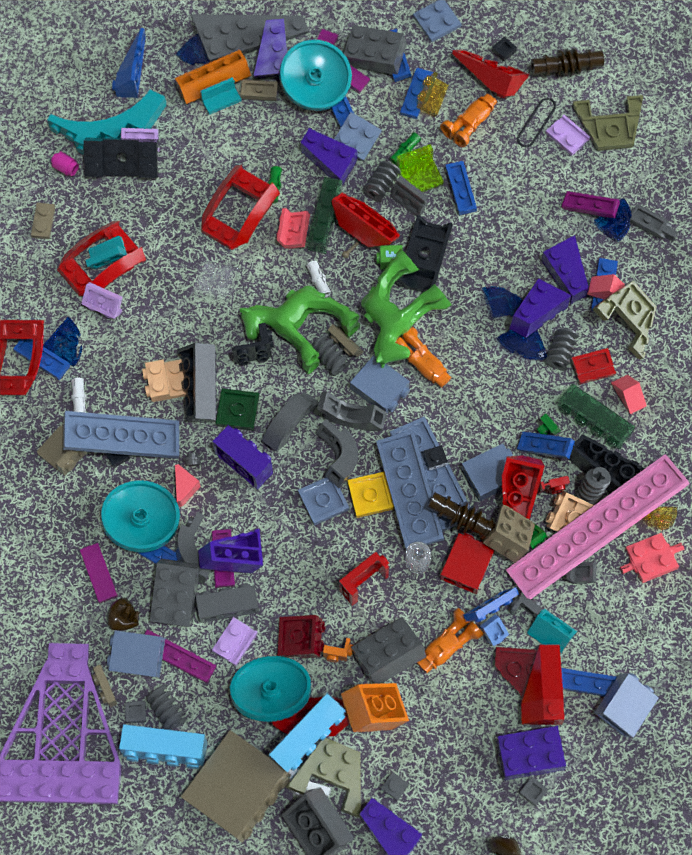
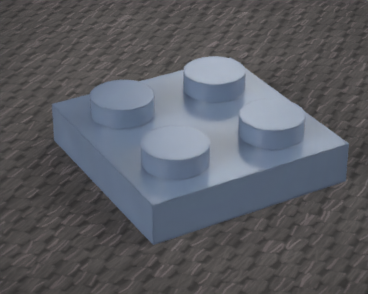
[413,0,461,42]
[334,112,382,161]
[298,477,349,526]

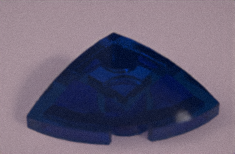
[176,34,209,65]
[594,198,632,242]
[482,286,523,319]
[43,317,82,367]
[497,330,547,360]

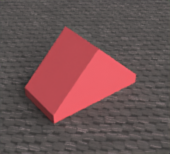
[587,274,625,300]
[611,375,647,414]
[175,464,201,507]

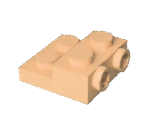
[142,359,186,402]
[546,491,594,532]

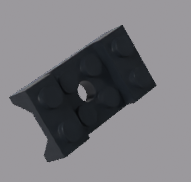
[84,138,159,178]
[398,215,453,292]

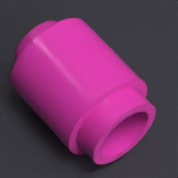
[51,151,79,176]

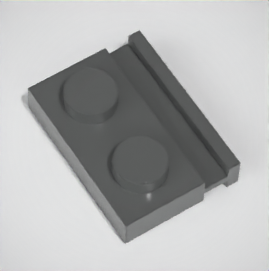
[391,176,429,217]

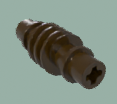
[531,48,604,78]
[426,492,496,540]

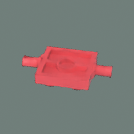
[620,533,684,583]

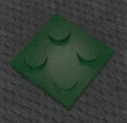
[216,388,260,431]

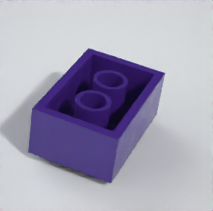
[212,425,273,490]
[496,726,566,781]

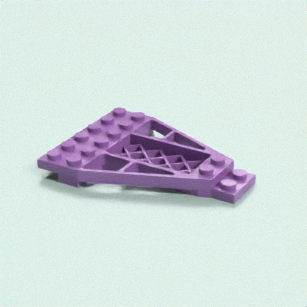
[0,643,121,804]

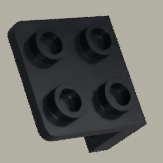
[232,323,274,366]

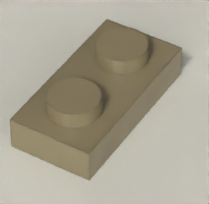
[241,80,278,101]
[31,203,56,239]
[328,324,364,357]
[92,665,117,708]

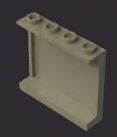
[181,730,291,843]

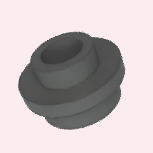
[183,453,203,466]

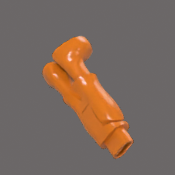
[440,93,497,147]
[396,327,452,388]
[417,608,484,673]

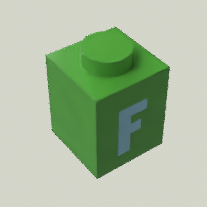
[376,245,403,270]

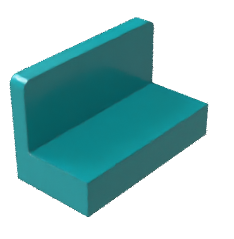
[200,78,241,115]
[85,236,127,269]
[527,609,577,655]

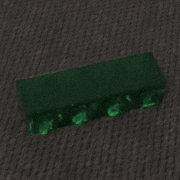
[308,177,343,254]
[558,383,635,450]

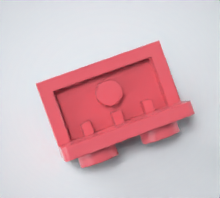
[277,208,310,249]

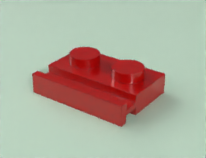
[571,348,616,385]
[537,476,570,495]

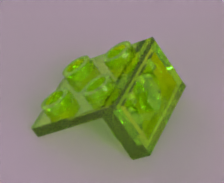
[397,144,444,192]

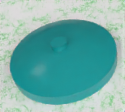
[279,40,352,111]
[101,480,180,552]
[230,656,311,722]

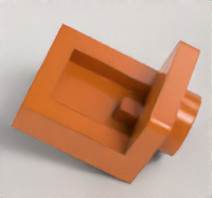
[323,638,354,663]

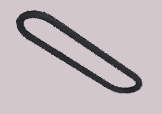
[517,98,556,147]

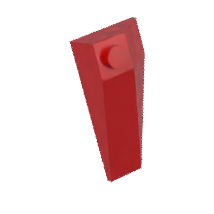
[452,49,529,98]
[501,455,545,520]
[521,645,564,725]

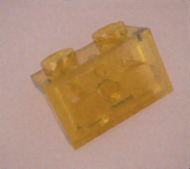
[417,72,449,117]
[645,506,677,530]

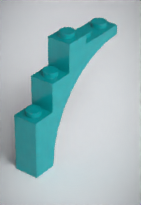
[47,89,167,155]

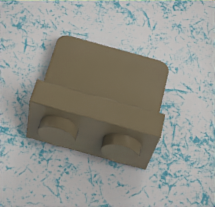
[37,426,87,476]
[483,505,535,563]

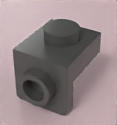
[565,562,596,584]
[510,594,542,618]

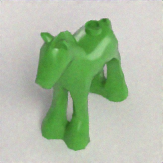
[361,249,452,368]
[239,285,360,374]

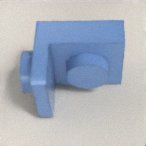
[480,614,509,646]

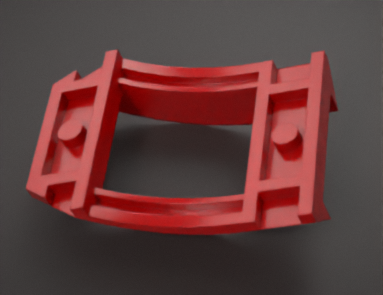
[201,165,280,250]
[57,221,146,296]
[0,320,44,395]

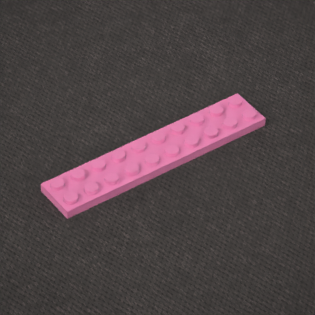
[506,454,689,599]

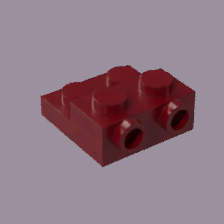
[277,615,326,659]

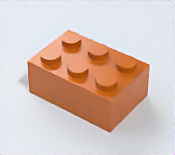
[341,683,409,732]

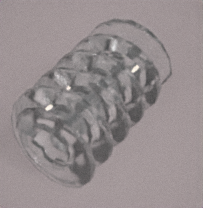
[405,542,431,575]

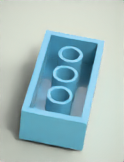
[269,692,345,772]
[119,725,208,769]

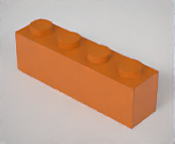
[175,50,251,104]

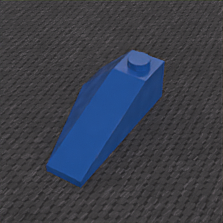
[112,28,146,98]

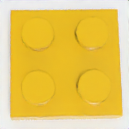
[347,471,394,518]

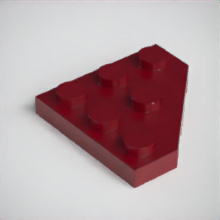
[495,647,538,699]

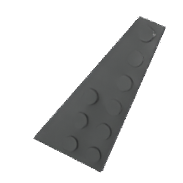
[191,14,309,63]

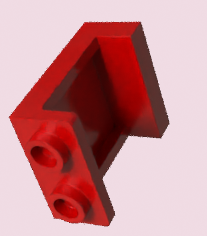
[440,533,495,595]
[339,552,389,606]

